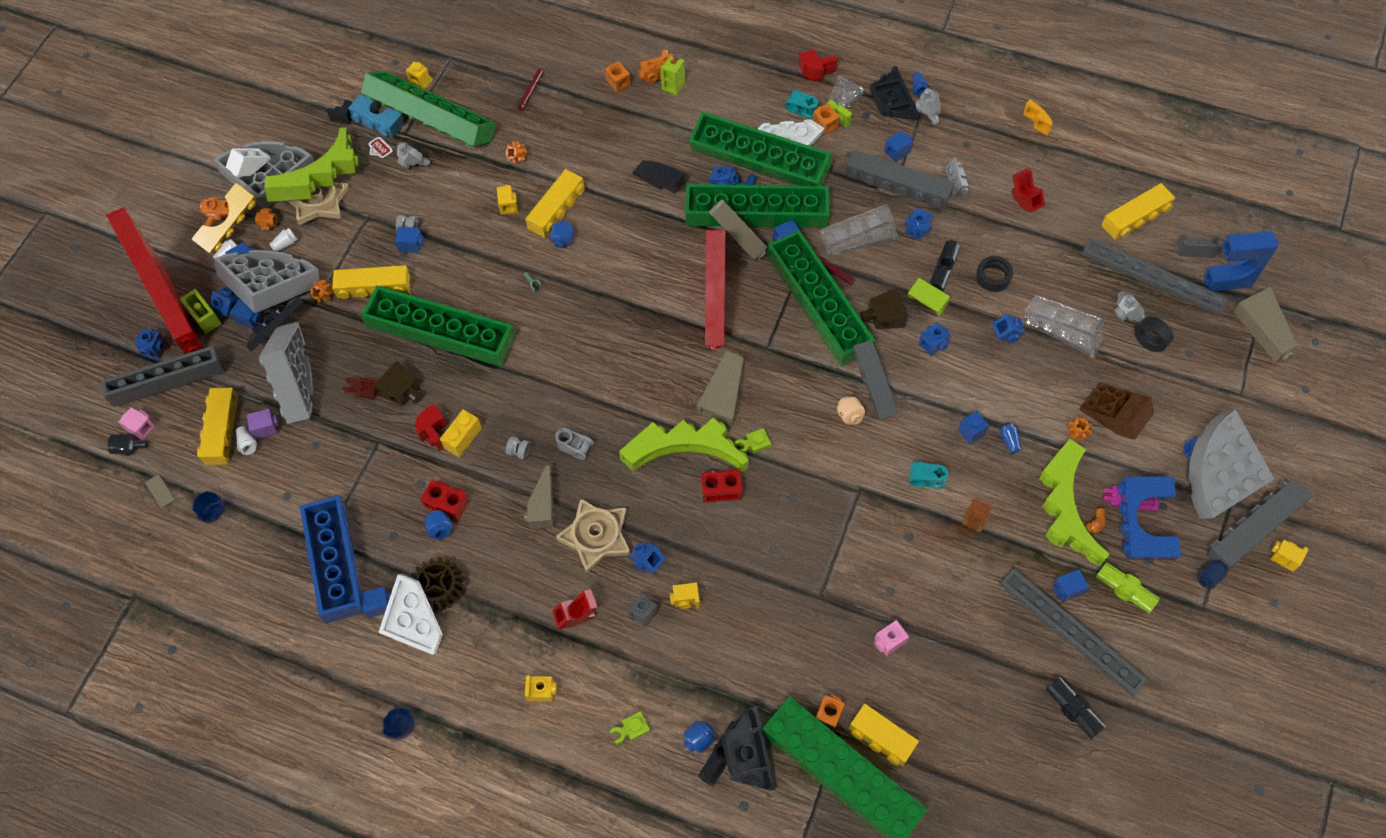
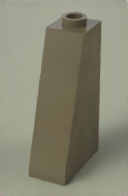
[709,200,767,260]
[1233,287,1297,363]
[697,350,743,428]

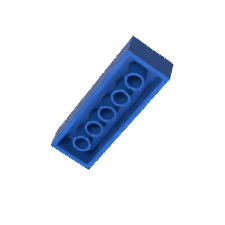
[299,495,364,623]

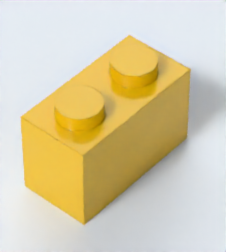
[440,410,482,458]

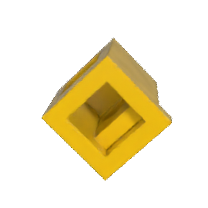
[406,62,433,89]
[497,185,518,215]
[1270,540,1308,572]
[669,582,700,609]
[525,675,557,702]

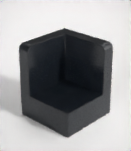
[327,100,352,125]

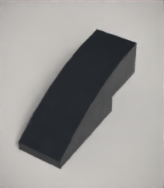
[633,160,685,194]

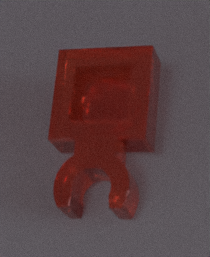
[343,377,378,400]

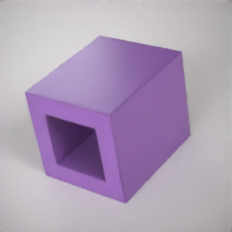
[247,409,279,439]

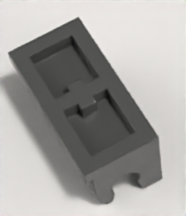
[1177,234,1222,258]

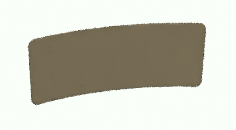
[145,474,174,508]

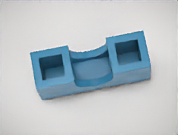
[348,94,405,138]

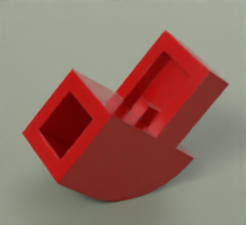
[798,49,838,81]
[1011,168,1045,213]
[415,403,447,451]
[552,589,597,629]

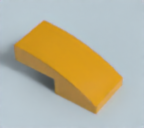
[1023,99,1053,136]

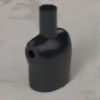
[108,433,148,456]

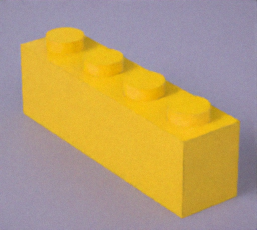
[525,169,585,238]
[1101,183,1175,240]
[333,265,410,299]
[197,388,238,465]

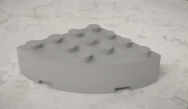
[213,141,314,209]
[214,250,319,313]
[259,322,313,424]
[1189,409,1274,519]

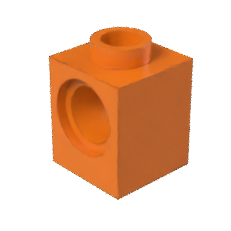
[605,61,631,92]
[813,103,840,135]
[816,695,845,732]

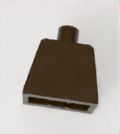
[860,289,907,330]
[373,360,422,406]

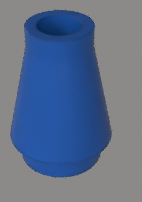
[912,72,929,97]
[999,423,1022,454]

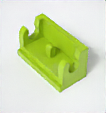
[661,57,685,96]
[907,278,950,316]

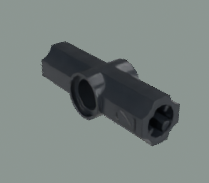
[929,240,961,292]
[1046,677,1106,739]
[698,721,735,787]

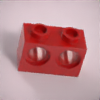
[701,469,743,503]
[420,480,469,521]

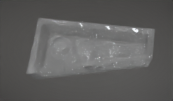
[819,204,899,256]
[1025,295,1105,359]

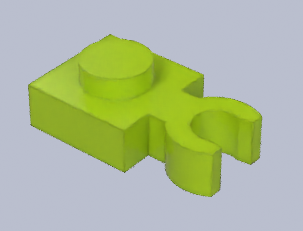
[826,99,852,128]
[735,428,771,454]
[610,711,650,745]

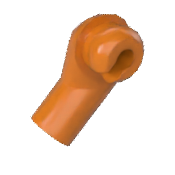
[1085,508,1106,534]

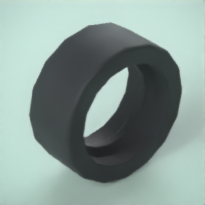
[976,256,1013,292]
[1134,316,1174,353]

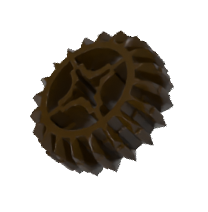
[411,557,464,612]

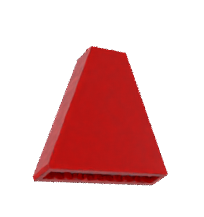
[106,207,204,354]
[705,230,726,349]

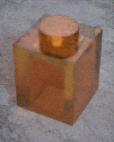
[962,499,992,533]

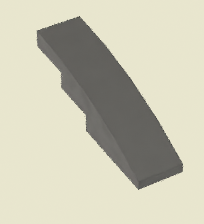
[853,340,897,420]

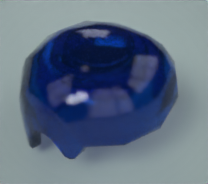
[192,491,225,523]
[382,707,415,740]

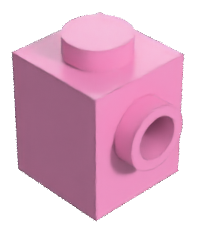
[118,407,155,441]
[874,620,909,656]

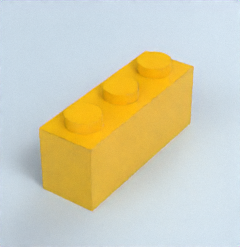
[849,703,919,767]

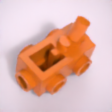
[638,50,677,84]
[200,197,229,227]

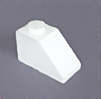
[226,148,270,177]

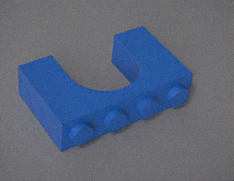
[1203,231,1278,291]
[1117,477,1181,560]

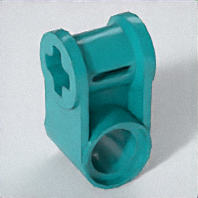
[784,90,818,119]
[909,462,948,489]

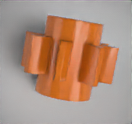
[505,141,527,164]
[255,208,278,231]
[310,279,334,303]
[1067,417,1092,442]

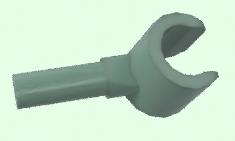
[523,272,541,293]

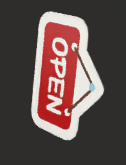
[368,137,393,158]

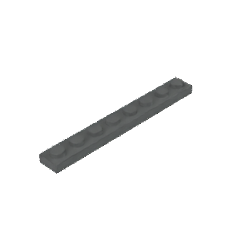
[1081,238,1228,316]
[1000,569,1148,697]

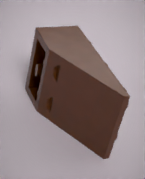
[1079,382,1154,440]

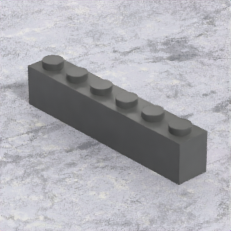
[845,150,954,209]
[101,346,224,407]
[1206,478,1313,570]

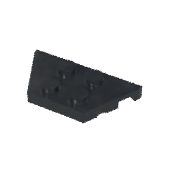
[869,66,919,120]
[246,296,303,352]
[721,706,776,791]

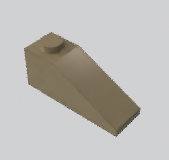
[524,466,554,529]

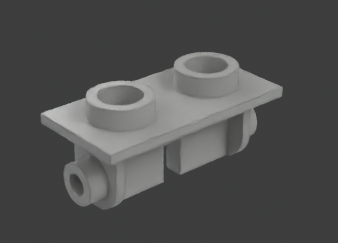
[945,157,969,196]

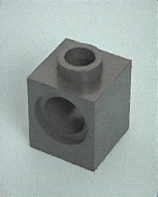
[628,593,658,628]

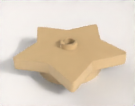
[286,182,350,225]
[556,499,630,572]

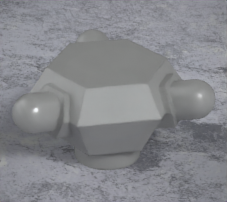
[916,88,941,125]
[396,142,430,169]
[1113,292,1146,323]

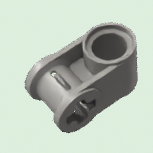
[555,428,594,460]

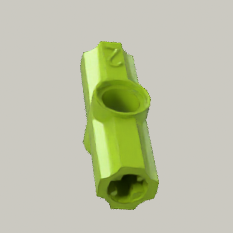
[1096,562,1160,614]

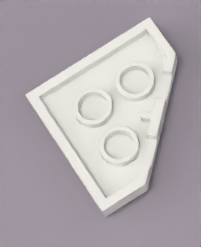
[758,119,824,146]
[378,574,443,655]

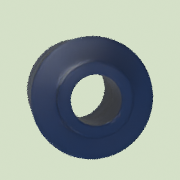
[1197,560,1228,589]

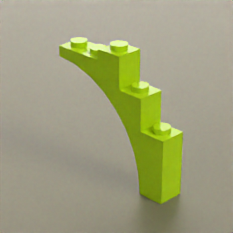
[264,127,359,202]
[619,418,749,473]
[1039,438,1109,566]

